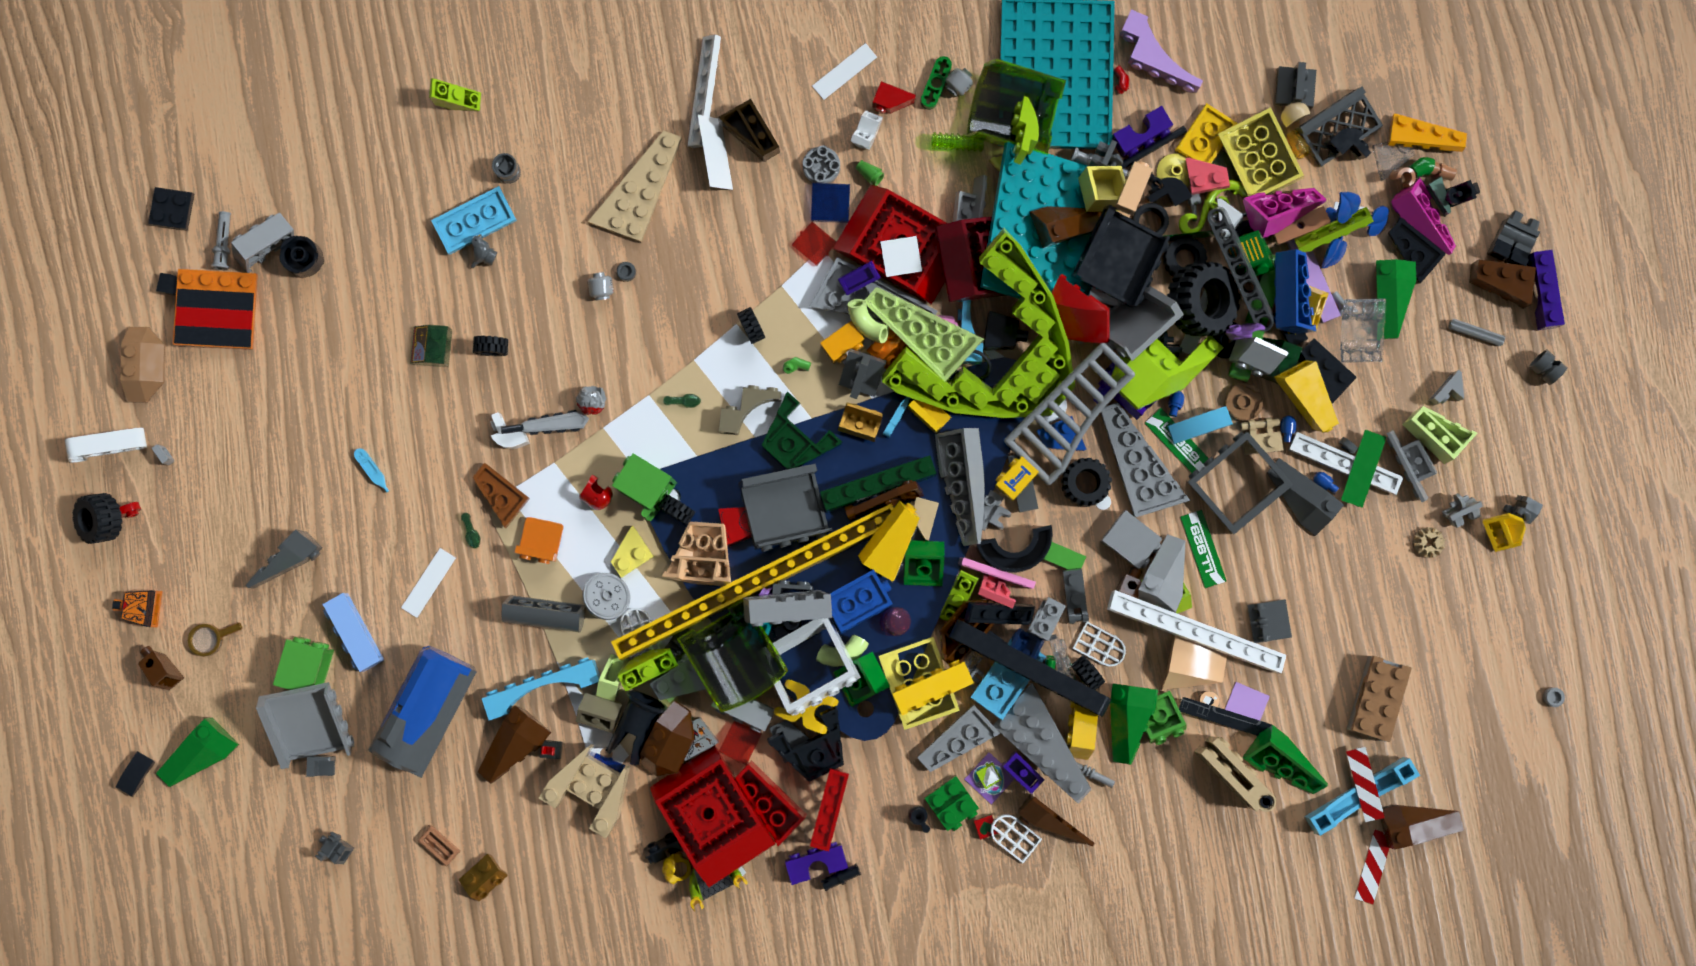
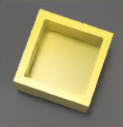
[1078,166,1126,212]

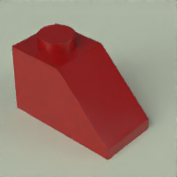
[872,81,916,114]

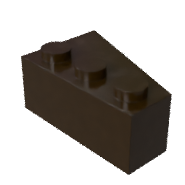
[718,99,780,162]

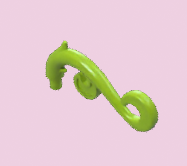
[1178,180,1248,234]

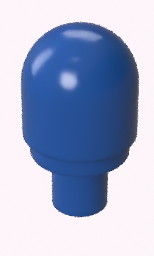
[1168,391,1185,417]
[1280,415,1296,442]
[1313,472,1339,494]

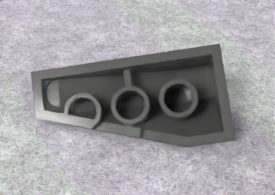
[246,529,323,589]

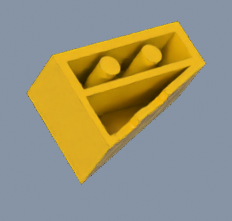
[1066,701,1098,760]

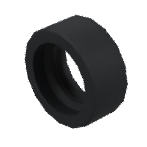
[1132,203,1169,235]

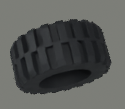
[1167,262,1240,336]

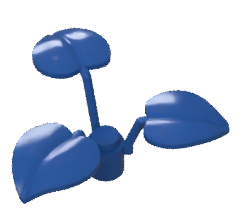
[1321,192,1389,268]

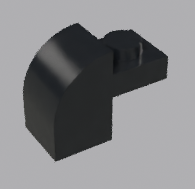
[1324,128,1372,160]
[1145,177,1192,206]

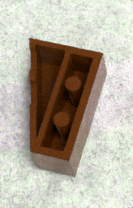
[1469,259,1536,309]

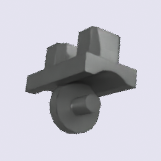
[1089,140,1123,166]

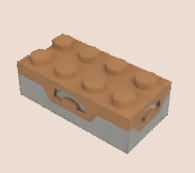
[1347,656,1412,742]

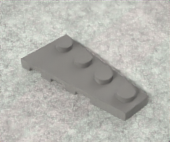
[917,705,1000,772]

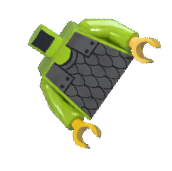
[689,869,748,912]

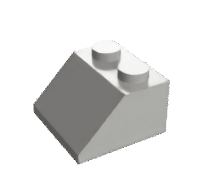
[1229,337,1288,377]

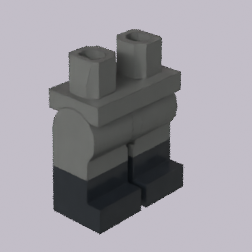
[1487,210,1540,266]

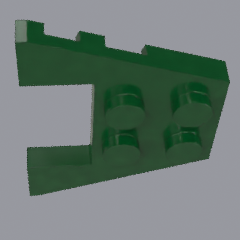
[762,392,842,470]

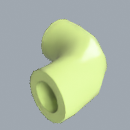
[848,299,889,343]
[816,635,869,667]

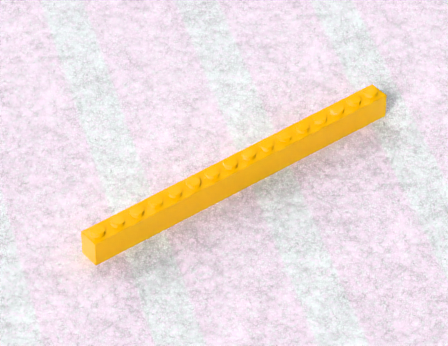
[611,503,894,660]

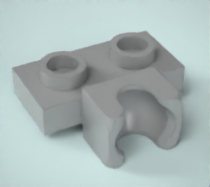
[982,490,1011,531]

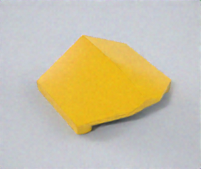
[1482,513,1526,552]

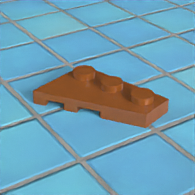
[472,463,530,528]

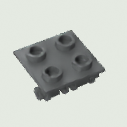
[1247,599,1292,643]

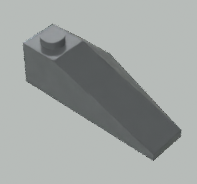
[1267,458,1344,536]

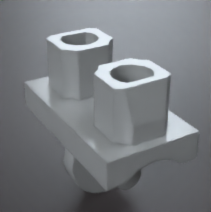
[1442,493,1483,528]

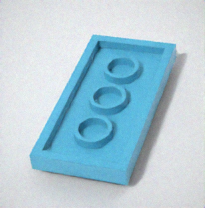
[431,186,517,255]
[970,638,1046,720]

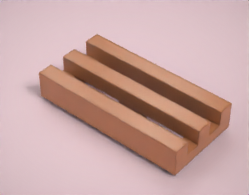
[418,826,460,867]

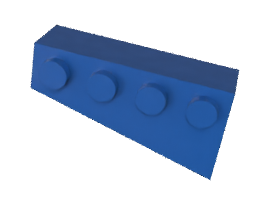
[1274,249,1316,334]

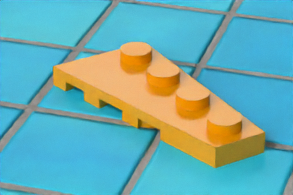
[1388,113,1467,152]

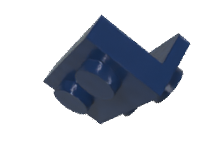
[1010,628,1045,659]

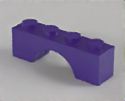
[1527,250,1565,331]

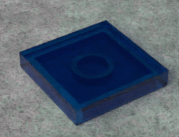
[811,183,850,223]

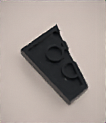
[1388,218,1446,284]

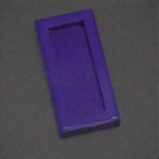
[838,261,881,296]

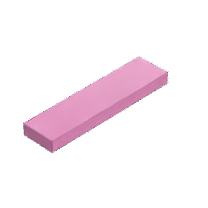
[958,557,1036,589]

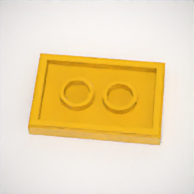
[1175,103,1238,163]

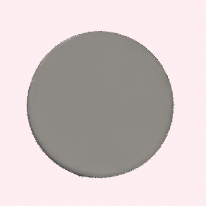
[803,145,840,185]

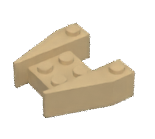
[538,744,630,838]

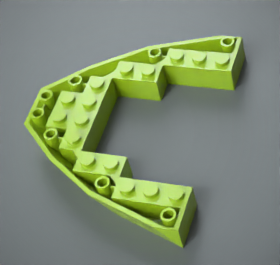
[882,228,1075,418]

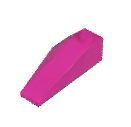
[1391,177,1456,255]
[1243,188,1326,238]

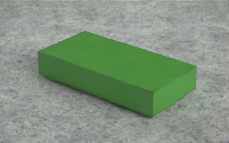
[1044,542,1086,570]

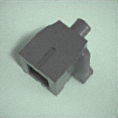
[1503,495,1543,524]
[315,832,354,865]

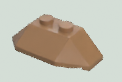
[120,327,165,403]

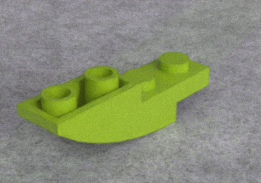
[1011,96,1039,165]

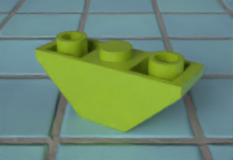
[429,78,481,111]
[939,570,979,621]
[617,648,678,691]

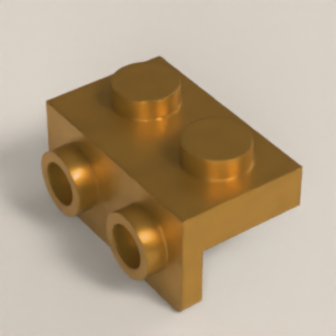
[838,402,883,442]
[459,853,508,901]

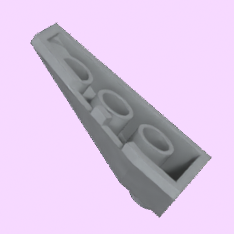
[1139,534,1186,613]

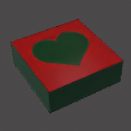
[973,814,998,840]

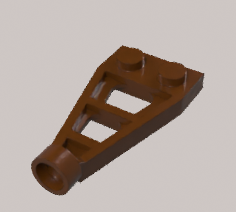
[844,480,924,520]

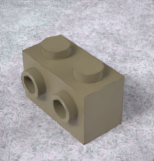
[576,693,622,733]

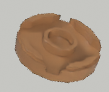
[1224,383,1264,421]

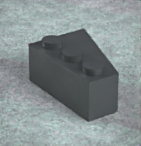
[650,653,721,700]

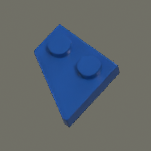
[1036,416,1086,451]

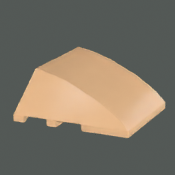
[662,522,731,586]
[1161,635,1227,690]

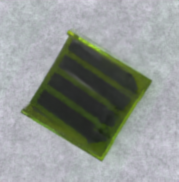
[966,59,1066,155]
[677,599,788,712]

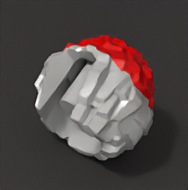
[576,386,607,415]

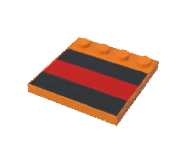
[173,269,258,350]

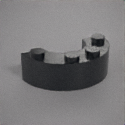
[975,525,1053,573]

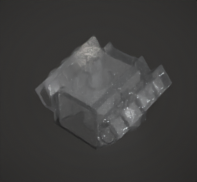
[1340,299,1386,363]

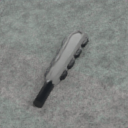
[501,410,589,435]

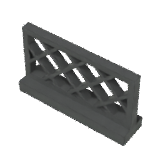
[1294,86,1383,167]

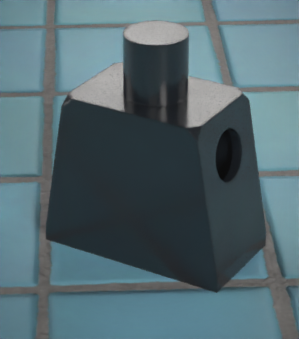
[983,311,1029,351]

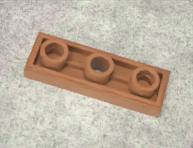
[1273,206,1331,246]

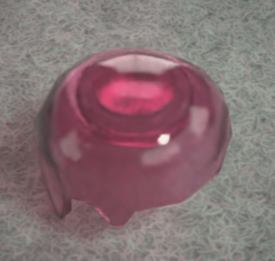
[879,607,911,636]

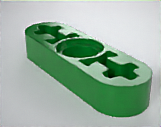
[921,56,952,110]

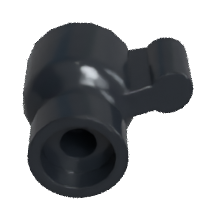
[773,620,802,633]
[908,805,930,833]

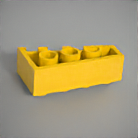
[892,660,974,716]

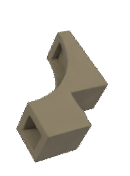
[719,385,782,435]

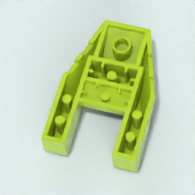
[1111,336,1224,410]

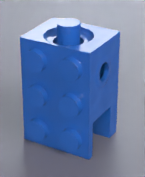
[830,570,893,634]

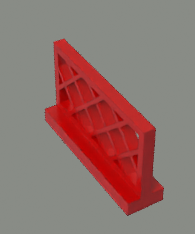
[810,768,849,852]

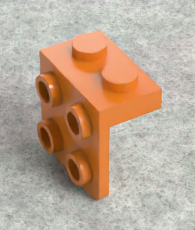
[515,517,564,564]

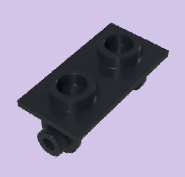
[644,832,683,864]

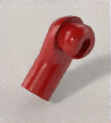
[1113,65,1130,94]

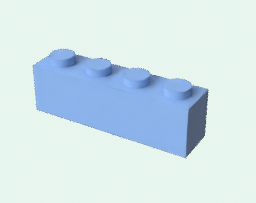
[323,593,384,672]

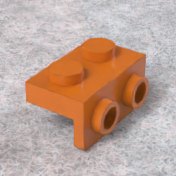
[866,327,910,370]

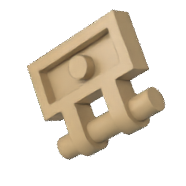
[1240,417,1283,456]

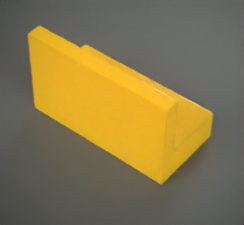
[908,400,951,434]

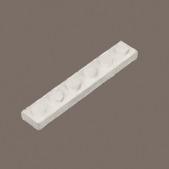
[687,34,721,148]
[1288,432,1403,495]

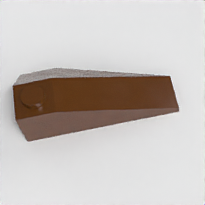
[1029,206,1102,248]
[477,705,551,784]
[1017,794,1095,846]
[1381,805,1464,850]

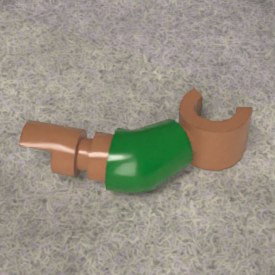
[1389,157,1457,188]

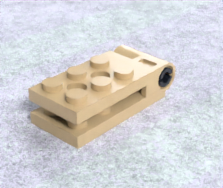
[1194,736,1276,812]

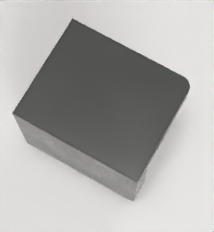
[306,756,336,777]

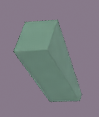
[1426,177,1451,217]

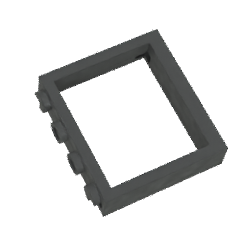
[1187,431,1294,535]

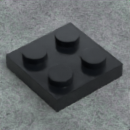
[148,187,195,231]

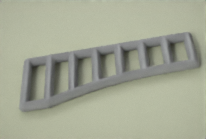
[1004,343,1135,485]

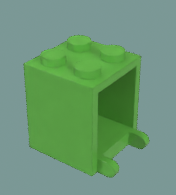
[612,453,677,521]
[273,637,334,690]

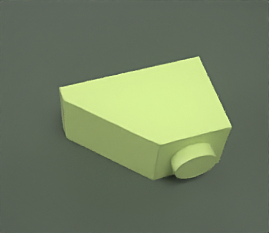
[596,654,629,701]

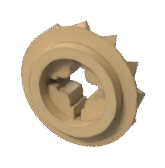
[1414,527,1445,558]

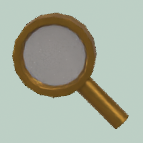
[187,622,243,657]

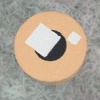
[1199,691,1219,707]

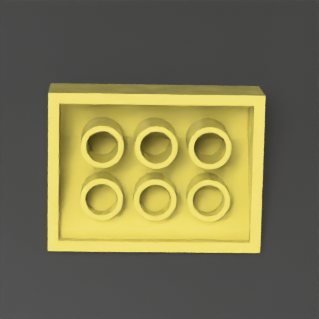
[1218,107,1304,197]
[879,637,960,730]

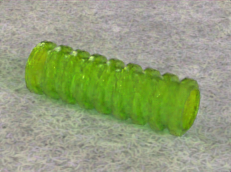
[931,132,984,152]

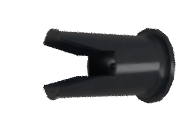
[605,690,668,766]

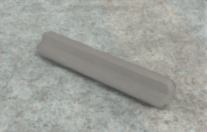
[1448,319,1505,346]

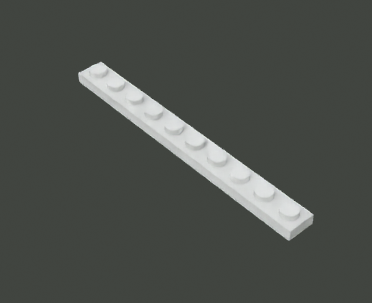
[1107,590,1286,674]

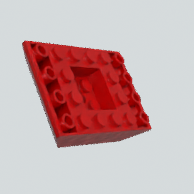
[833,185,948,305]
[649,745,775,888]

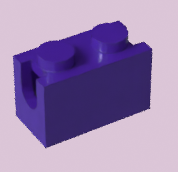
[1001,751,1045,794]

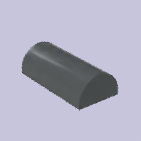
[501,595,586,633]

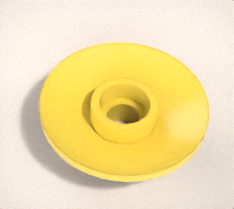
[1156,154,1190,187]

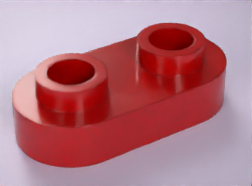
[120,502,141,518]

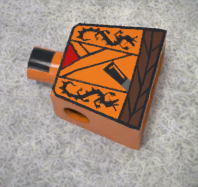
[112,590,163,628]

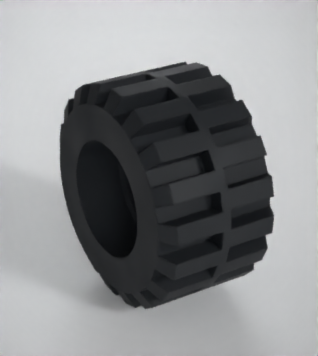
[1061,457,1112,507]
[72,493,122,544]

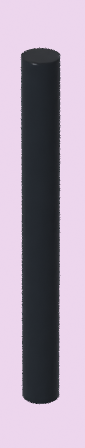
[1122,126,1187,169]

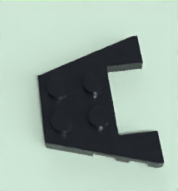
[767,706,844,782]

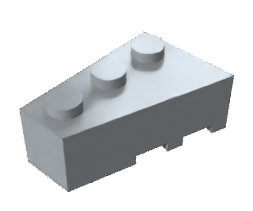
[231,212,294,273]
[711,684,774,733]

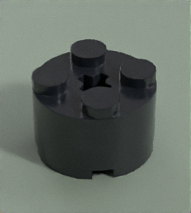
[279,236,324,278]

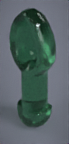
[663,394,701,408]
[461,512,481,549]

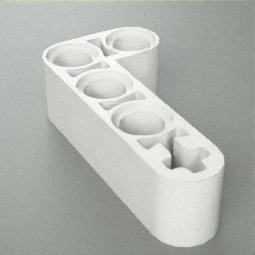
[64,428,147,463]

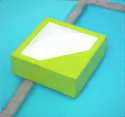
[976,762,1002,789]

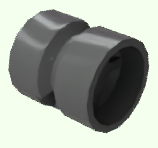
[492,153,521,184]
[1529,349,1567,385]

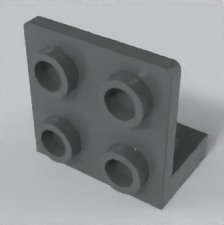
[772,580,814,595]

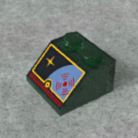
[410,325,452,367]

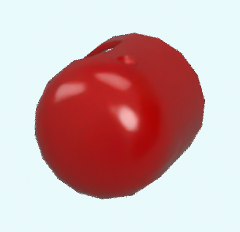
[579,475,613,510]

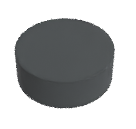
[617,262,636,282]
[1338,437,1358,454]

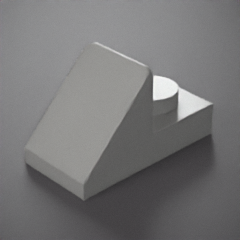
[1428,370,1464,405]

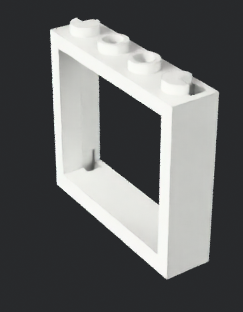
[758,618,861,716]

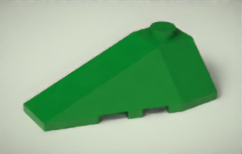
[1376,259,1416,340]
[1110,683,1158,765]
[156,717,240,787]
[1243,725,1328,794]

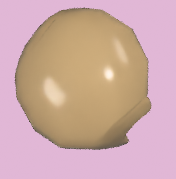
[1281,102,1310,127]

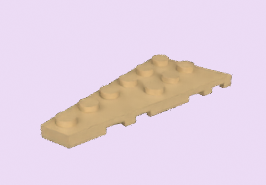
[588,130,682,243]

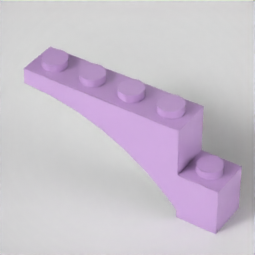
[1120,10,1203,93]

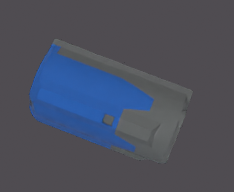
[368,646,477,778]

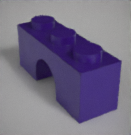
[1112,106,1174,158]
[785,842,848,885]

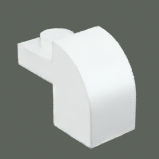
[851,111,883,150]
[490,412,530,449]

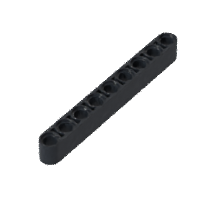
[948,619,1112,717]

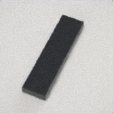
[964,602,1035,625]

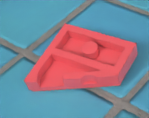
[1185,158,1230,195]
[978,574,1016,609]

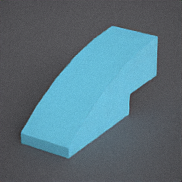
[1167,406,1233,444]

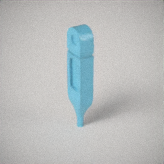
[883,397,910,438]
[354,448,389,493]

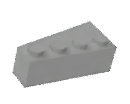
[743,590,832,626]

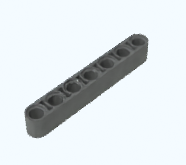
[1207,206,1275,332]

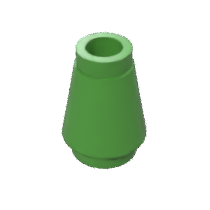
[856,160,884,186]

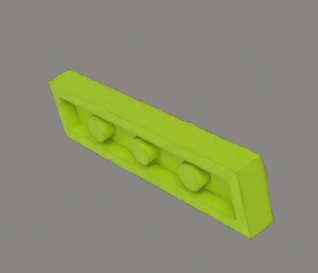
[1294,207,1374,252]

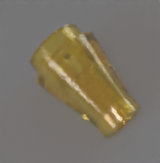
[1286,130,1310,160]

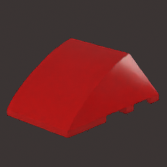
[1052,274,1110,343]

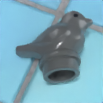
[471,234,498,268]

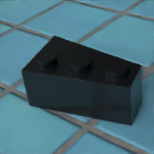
[1298,338,1357,404]

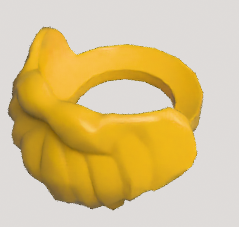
[662,852,691,885]

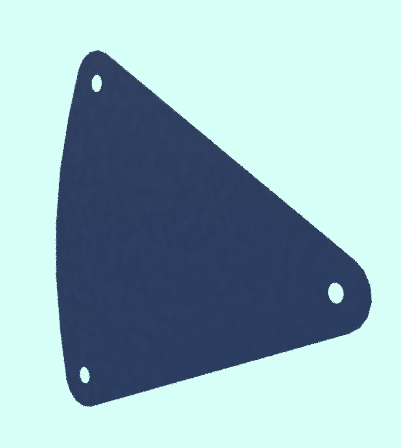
[643,357,1025,741]

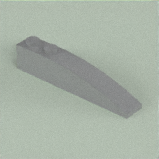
[935,428,984,546]

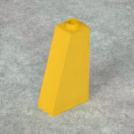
[1275,360,1339,433]
[858,501,920,582]

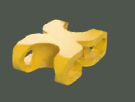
[773,680,839,734]

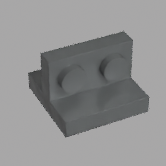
[1275,62,1317,108]
[838,349,886,399]

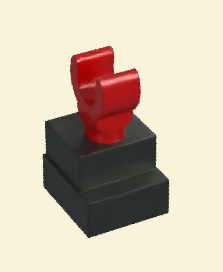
[540,740,563,759]

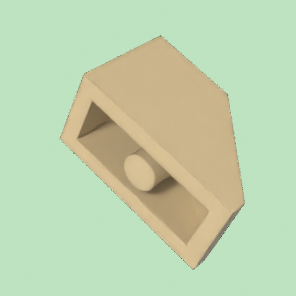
[911,497,939,541]

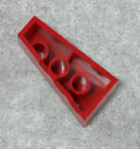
[735,760,807,846]

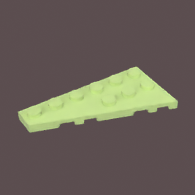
[865,287,984,381]

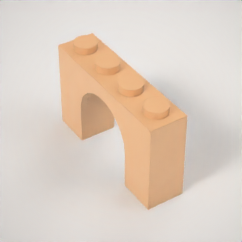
[1115,161,1153,218]

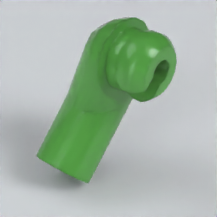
[783,357,811,374]

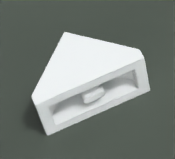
[1217,199,1243,239]

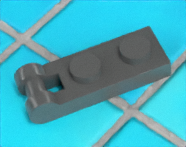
[1062,568,1089,624]

